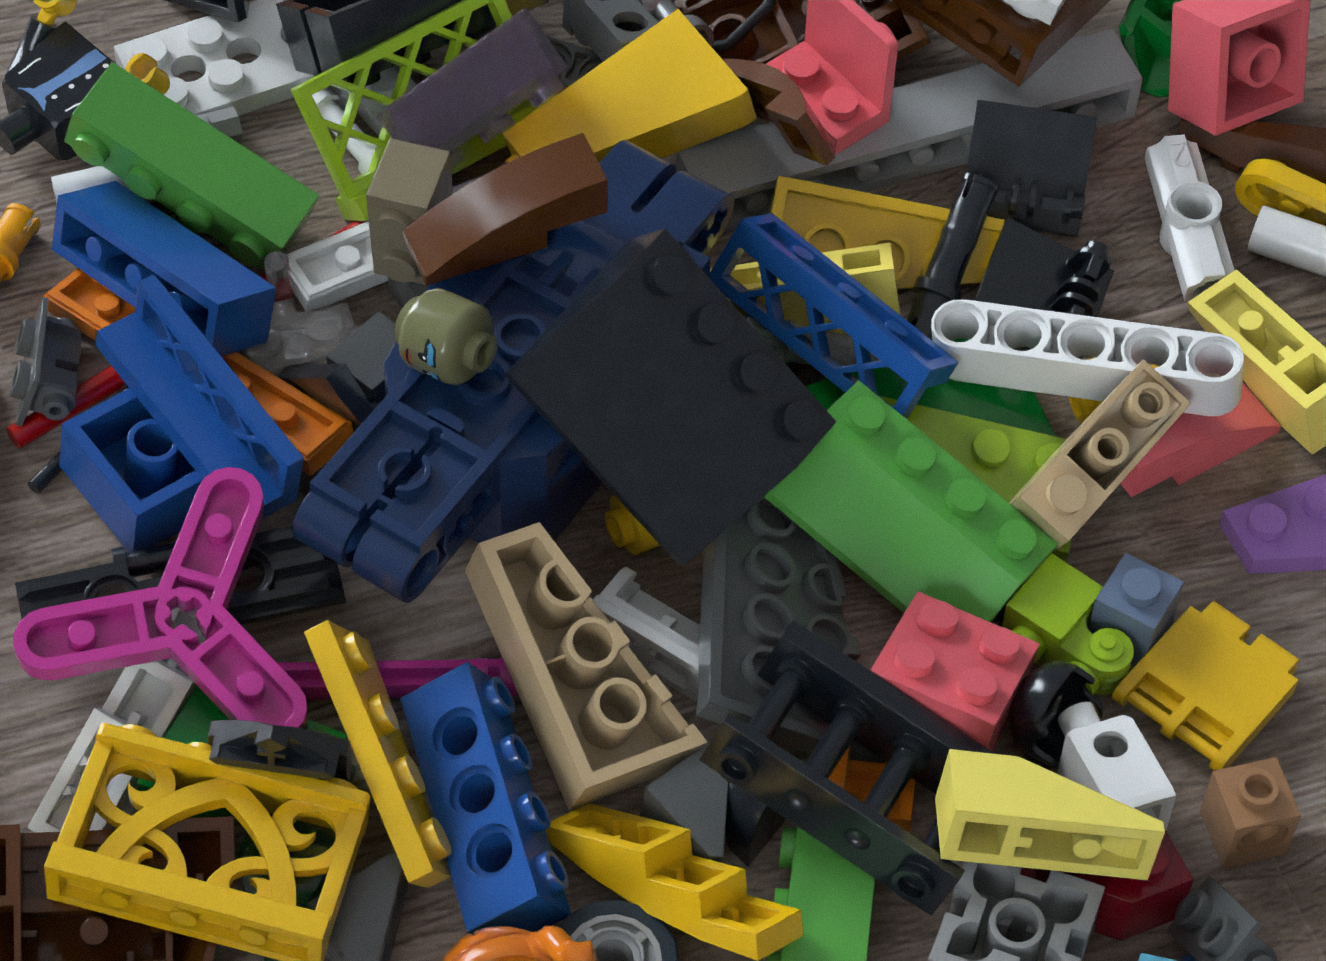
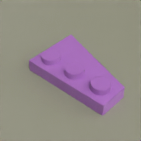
[1219,474,1326,574]

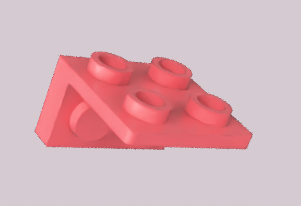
[766,0,898,155]

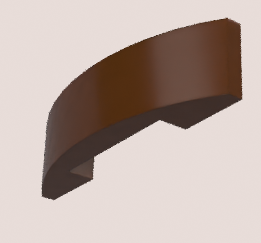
[722,59,835,166]

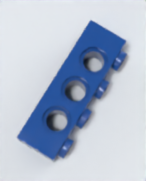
[400,661,571,934]

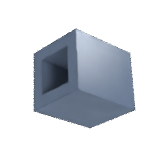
[1088,552,1184,666]

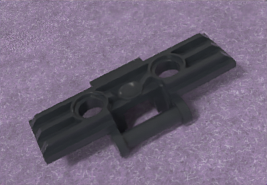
[15,526,346,625]

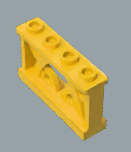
[44,723,370,961]

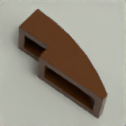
[403,133,608,286]

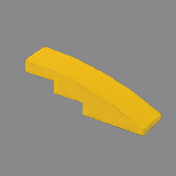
[546,803,803,961]

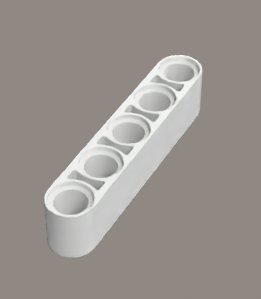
[931,300,1244,416]

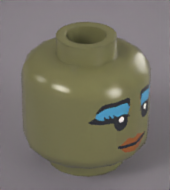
[394,288,497,386]

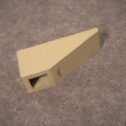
[1008,359,1191,551]

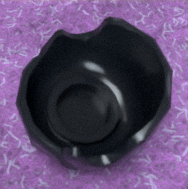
[1009,660,1103,769]

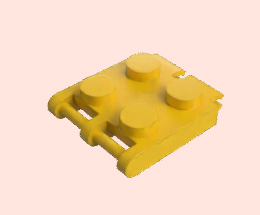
[1111,601,1300,771]

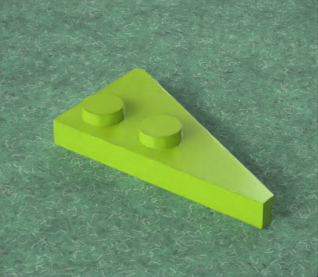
[880,396,1072,561]

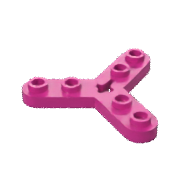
[13,467,308,729]

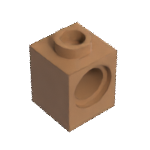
[1200,757,1301,869]

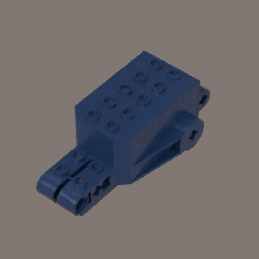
[292,140,734,603]

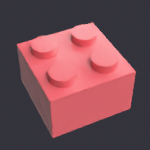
[1168,0,1311,136]
[870,591,1040,752]

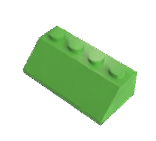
[764,380,1059,624]

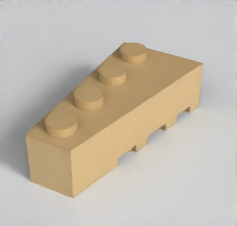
[465,522,708,811]

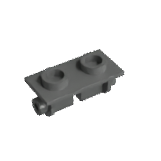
[9,297,82,426]
[1167,875,1277,961]

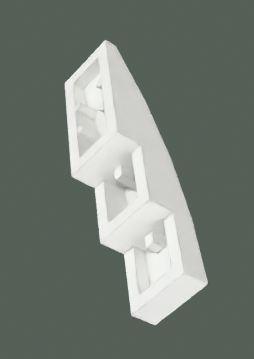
[27,607,207,833]

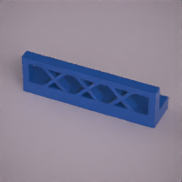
[710,213,959,419]
[96,274,304,519]

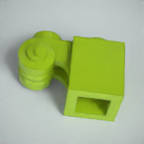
[1002,553,1134,695]

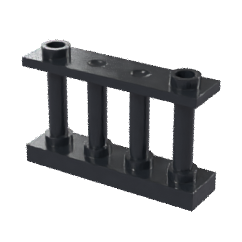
[699,620,994,916]

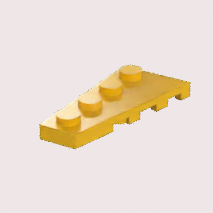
[770,175,1005,289]
[304,620,452,888]

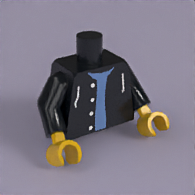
[0,0,170,161]

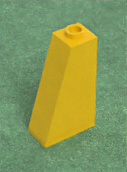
[503,9,757,163]

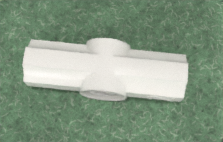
[1145,135,1234,301]

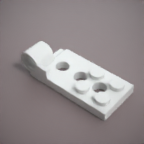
[113,0,315,116]

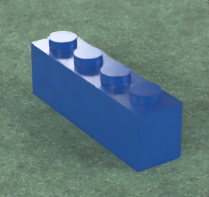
[52,181,276,356]

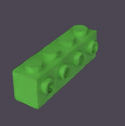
[64,62,319,272]

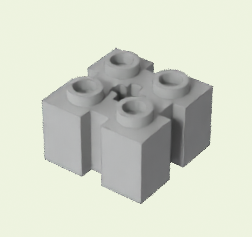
[928,862,1105,961]

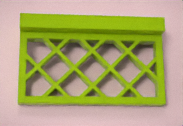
[290,0,556,221]

